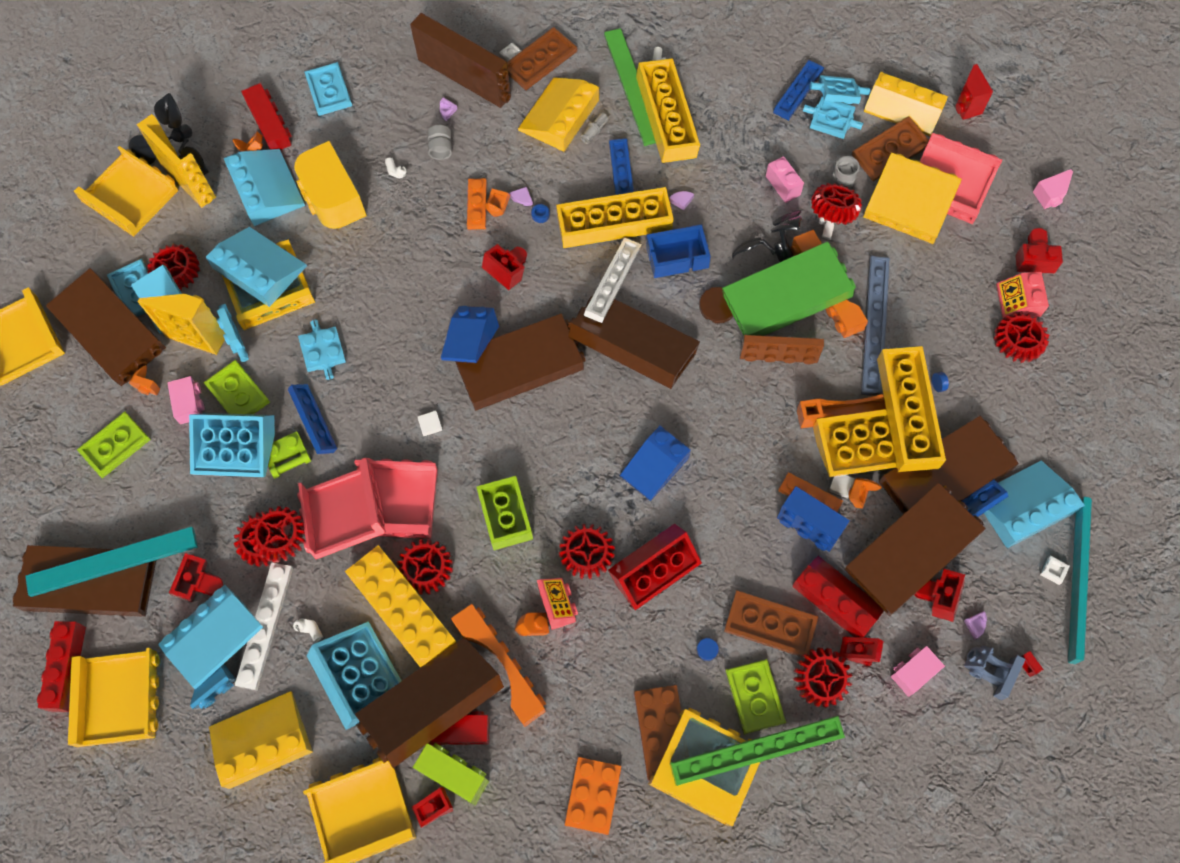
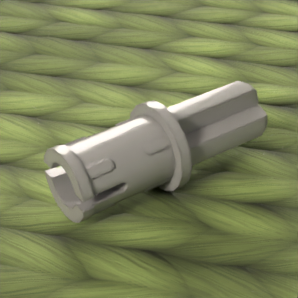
[580,113,609,144]

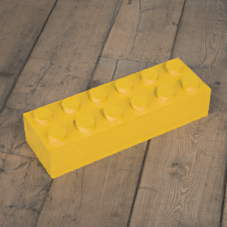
[636,58,700,163]
[556,187,673,248]
[877,346,946,472]
[345,545,457,668]

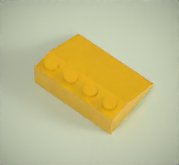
[518,78,599,152]
[137,294,225,355]
[813,409,897,477]
[209,691,313,789]

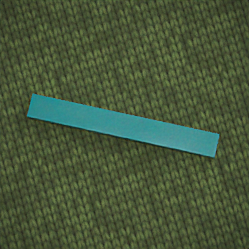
[1068,497,1092,664]
[25,527,198,597]

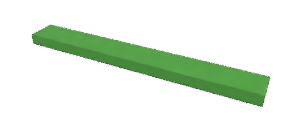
[604,28,656,146]
[669,716,845,786]

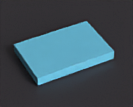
[304,62,352,116]
[107,259,148,317]
[131,265,182,334]

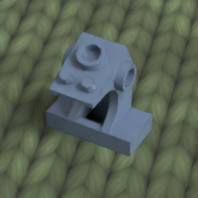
[964,646,1026,701]

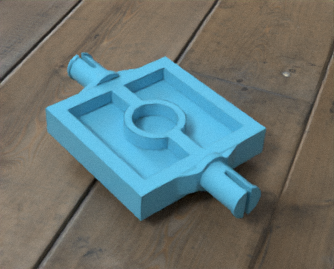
[810,75,870,104]
[803,97,863,139]
[217,304,249,362]
[298,320,346,380]

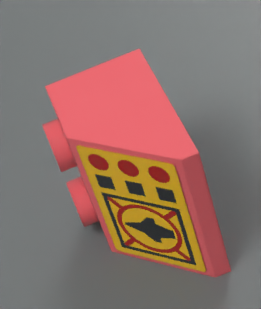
[996,272,1049,318]
[537,578,578,630]

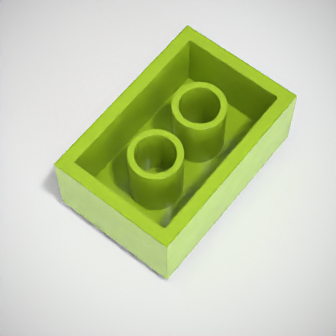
[476,476,533,550]
[412,743,489,806]

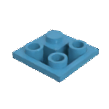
[190,664,236,709]

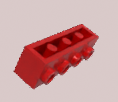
[37,621,86,712]

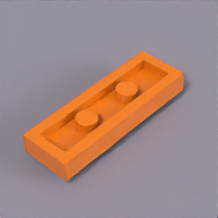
[467,178,487,230]
[778,472,843,512]

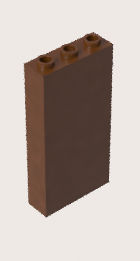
[410,13,511,108]
[46,268,166,386]
[568,296,700,389]
[455,313,586,411]
[879,416,1019,514]
[845,483,986,617]
[13,545,156,617]
[355,637,504,768]

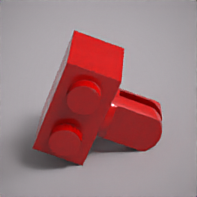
[1015,228,1063,274]
[481,244,527,290]
[169,553,224,602]
[914,569,965,622]

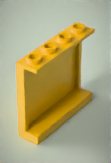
[137,114,216,208]
[74,146,178,237]
[863,153,962,244]
[0,287,65,386]
[68,648,160,747]
[303,757,416,863]

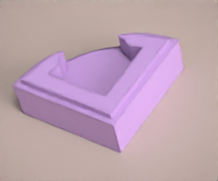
[440,97,457,121]
[509,187,533,206]
[669,191,694,210]
[964,611,987,640]

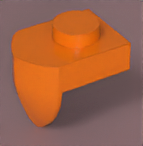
[232,132,263,152]
[485,188,510,217]
[129,365,160,395]
[849,478,882,509]
[515,613,549,636]

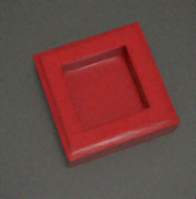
[1021,651,1044,677]

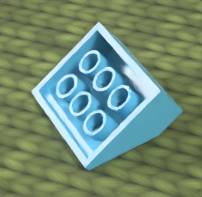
[223,149,305,226]
[206,227,307,307]
[189,413,275,477]
[984,461,1085,549]
[158,585,263,690]
[307,621,401,730]

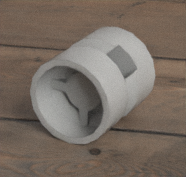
[428,125,452,160]
[831,156,860,189]

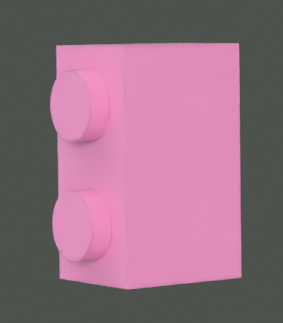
[766,156,804,203]
[167,376,205,425]
[891,646,945,697]

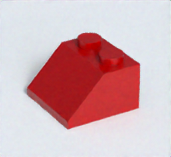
[955,64,993,120]

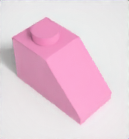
[1033,169,1073,209]

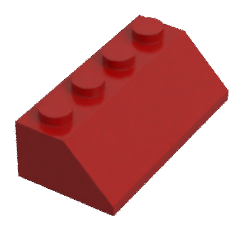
[608,523,702,610]
[792,555,884,638]

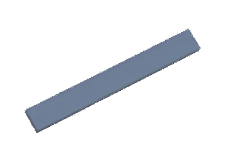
[861,256,890,396]

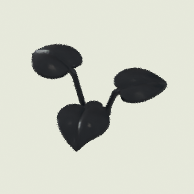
[129,93,209,175]
[732,210,802,262]

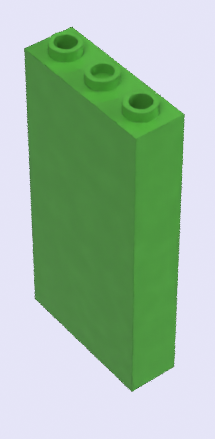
[722,242,856,336]

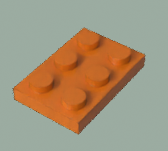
[565,757,621,835]

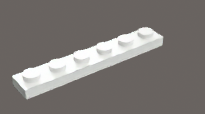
[584,237,642,323]
[235,562,293,691]

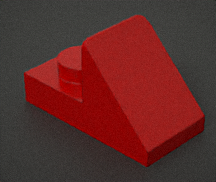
[839,637,884,666]
[412,787,453,828]

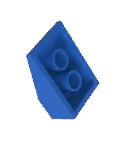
[441,306,499,363]
[620,426,691,501]

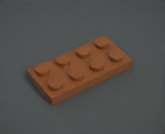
[507,27,577,90]
[851,117,929,182]
[740,335,824,364]
[724,590,818,657]
[634,685,689,781]

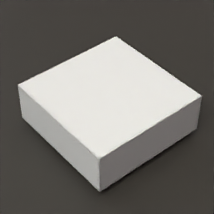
[499,43,522,62]
[417,411,442,436]
[829,475,855,499]
[1040,555,1070,585]

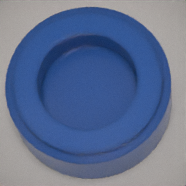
[531,204,550,223]
[932,372,949,392]
[697,638,719,661]

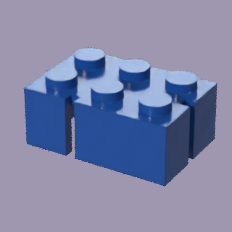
[646,225,711,278]
[777,486,850,552]

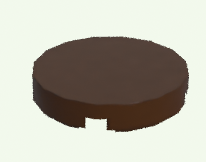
[699,287,733,323]

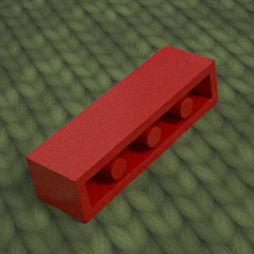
[241,83,292,150]
[428,711,490,745]

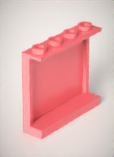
[920,133,1002,224]
[297,458,386,559]
[354,458,438,539]

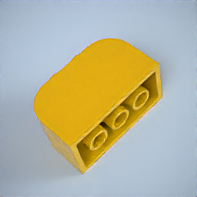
[294,141,366,229]

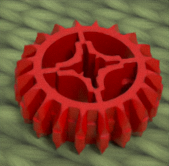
[811,183,862,225]
[147,243,200,291]
[994,311,1049,363]
[249,506,306,562]
[234,512,291,567]
[559,523,615,579]
[397,539,453,595]
[793,647,853,708]

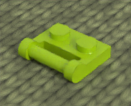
[268,431,312,479]

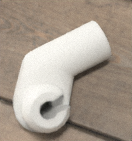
[652,47,666,61]
[385,158,407,179]
[819,218,834,240]
[293,618,324,642]

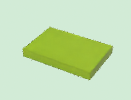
[203,359,270,415]
[77,411,151,479]
[725,659,786,735]

